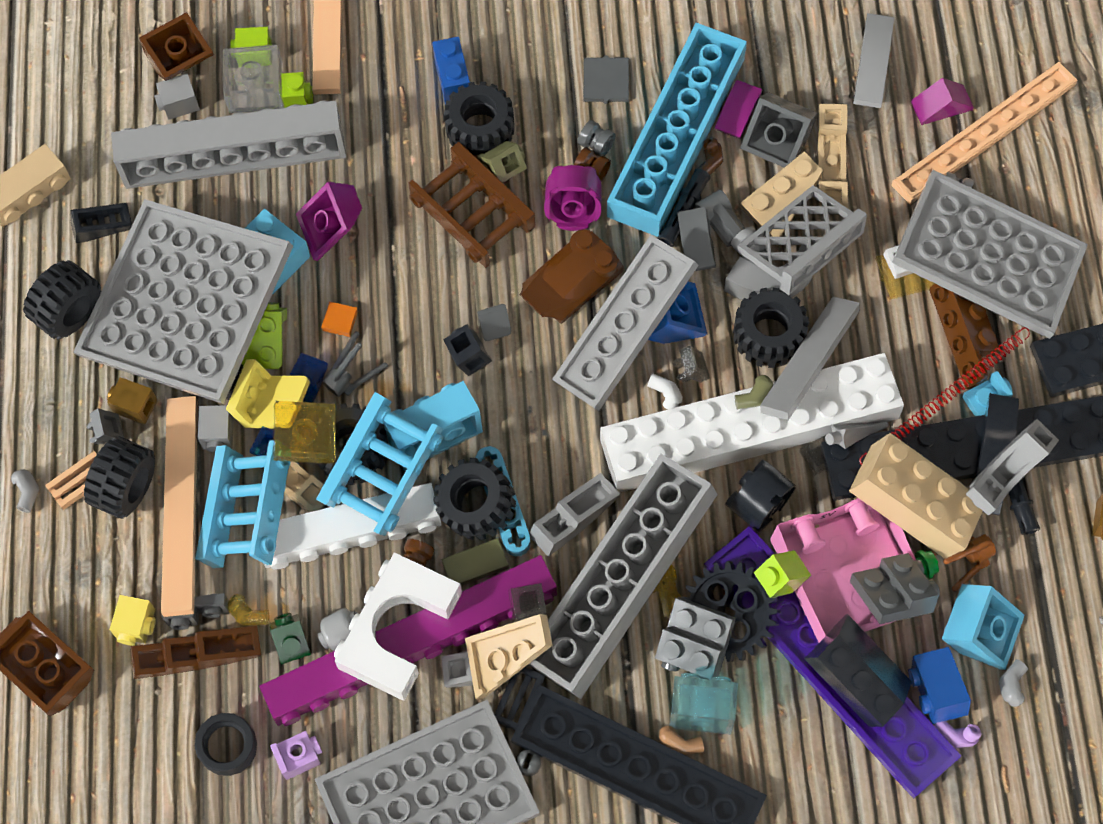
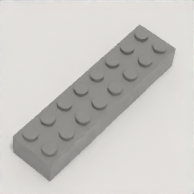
[111,100,346,189]
[529,454,718,699]

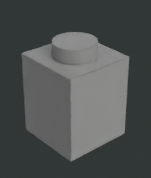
[154,73,200,120]
[198,405,234,453]

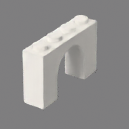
[334,553,462,701]

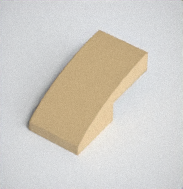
[284,459,325,513]

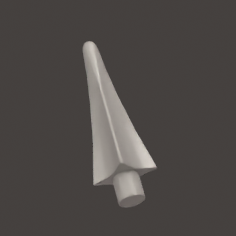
[825,421,889,449]

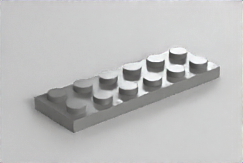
[552,235,699,411]

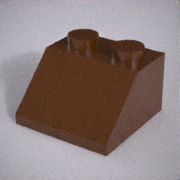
[139,12,214,81]

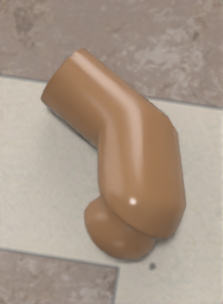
[659,726,704,756]

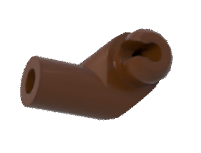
[698,137,724,175]

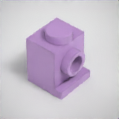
[270,731,323,780]

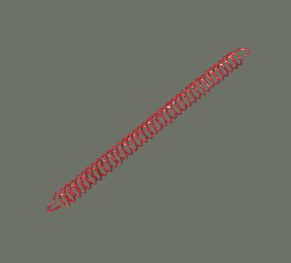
[860,327,1030,465]

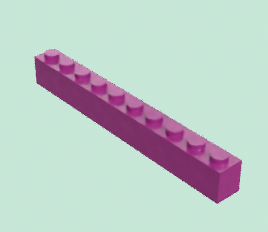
[259,555,557,726]

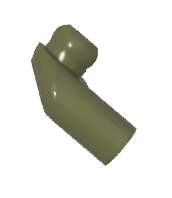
[734,375,774,410]

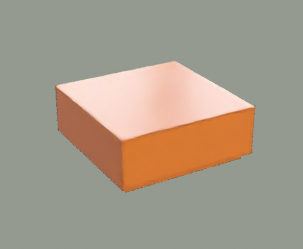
[321,302,358,337]

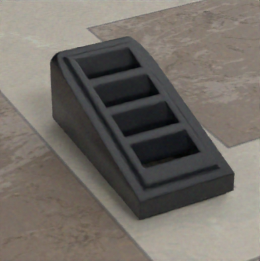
[70,203,132,243]

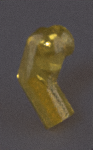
[227,594,270,625]

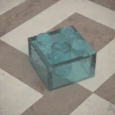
[669,673,738,735]

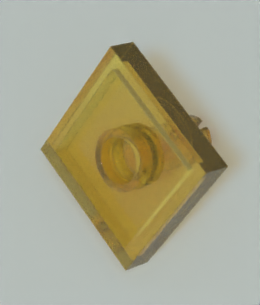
[273,400,336,464]

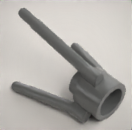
[322,331,388,397]

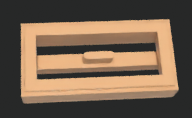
[45,451,97,511]

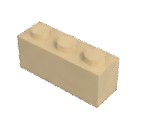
[0,144,71,227]

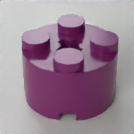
[544,165,602,231]

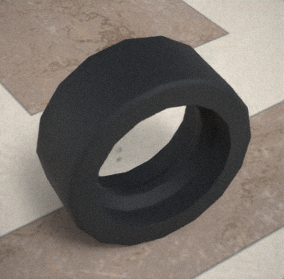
[194,713,257,776]

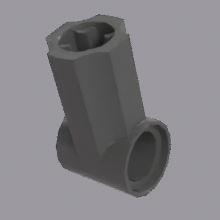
[695,190,745,247]

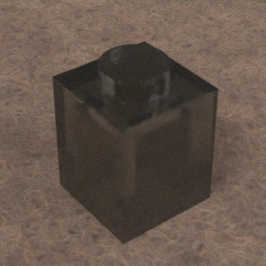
[508,583,547,621]

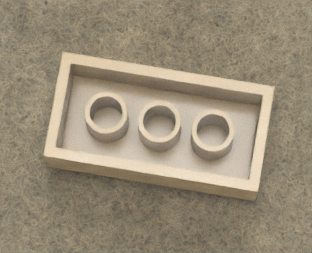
[849,433,983,559]

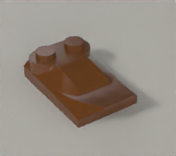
[519,229,624,324]
[0,611,95,717]

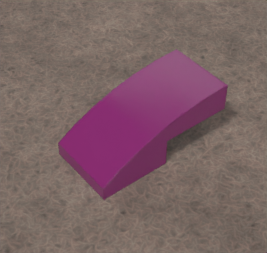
[715,80,763,139]

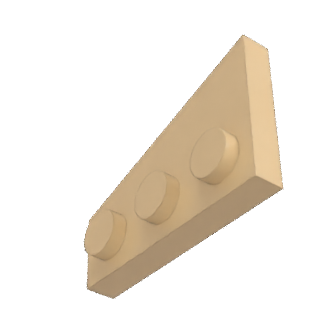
[740,151,823,246]

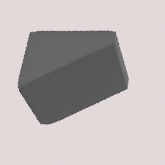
[477,304,511,341]

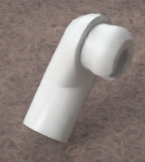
[647,373,683,409]

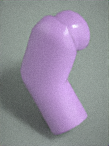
[934,721,981,748]

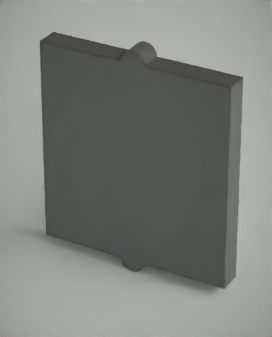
[583,55,629,104]

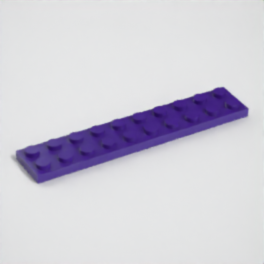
[703,526,961,799]

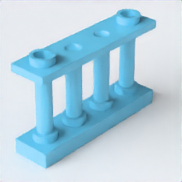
[316,392,443,536]
[195,440,291,569]

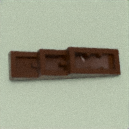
[130,626,261,679]

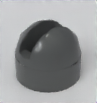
[516,749,541,776]

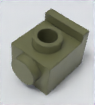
[477,141,527,183]

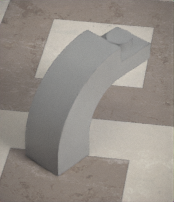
[724,235,814,300]
[966,419,1059,516]

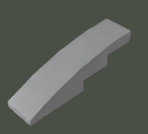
[853,13,894,108]

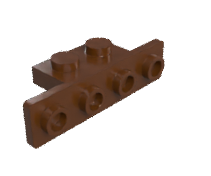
[929,284,1000,389]

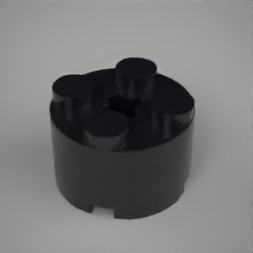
[725,459,796,532]

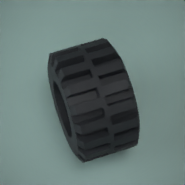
[444,81,515,156]
[23,260,102,339]
[733,287,809,368]
[311,403,389,485]
[84,436,155,519]
[433,458,516,540]

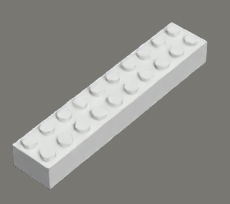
[600,353,904,493]

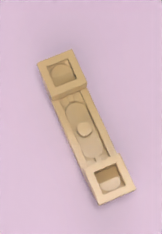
[817,104,848,208]

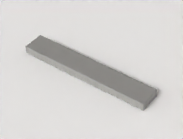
[760,297,860,420]

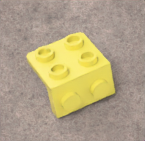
[226,359,310,429]

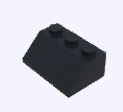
[805,614,912,727]

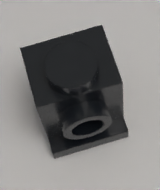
[443,324,492,376]

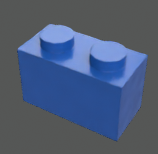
[432,36,470,103]
[908,647,971,724]

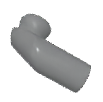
[11,469,39,513]
[999,659,1028,707]

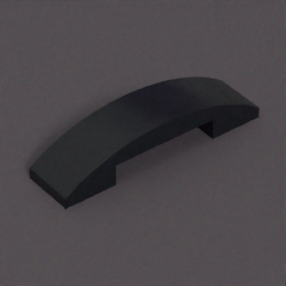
[976,393,1019,516]

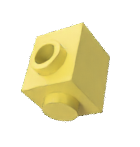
[109,595,155,646]

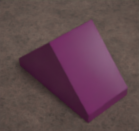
[911,78,974,125]

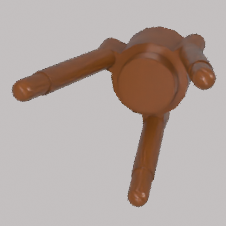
[930,534,996,592]

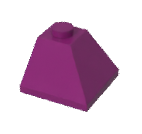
[296,182,363,261]

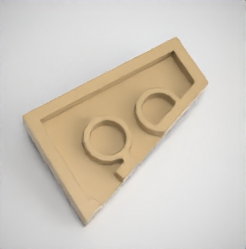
[465,614,553,699]

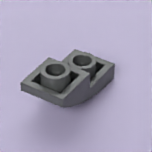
[677,207,716,272]
[162,593,230,630]

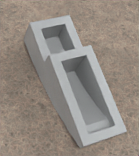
[529,473,620,557]

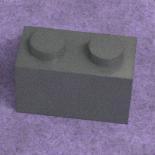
[740,92,818,167]

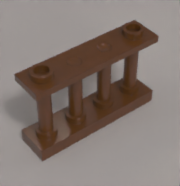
[408,142,536,268]

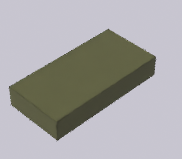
[441,538,509,586]

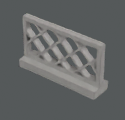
[737,185,867,295]

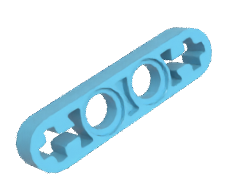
[476,446,531,556]

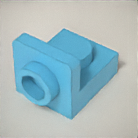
[962,371,1013,417]

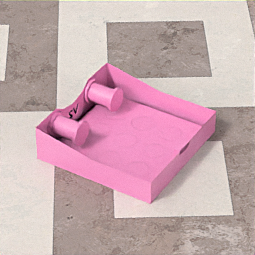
[770,498,916,642]

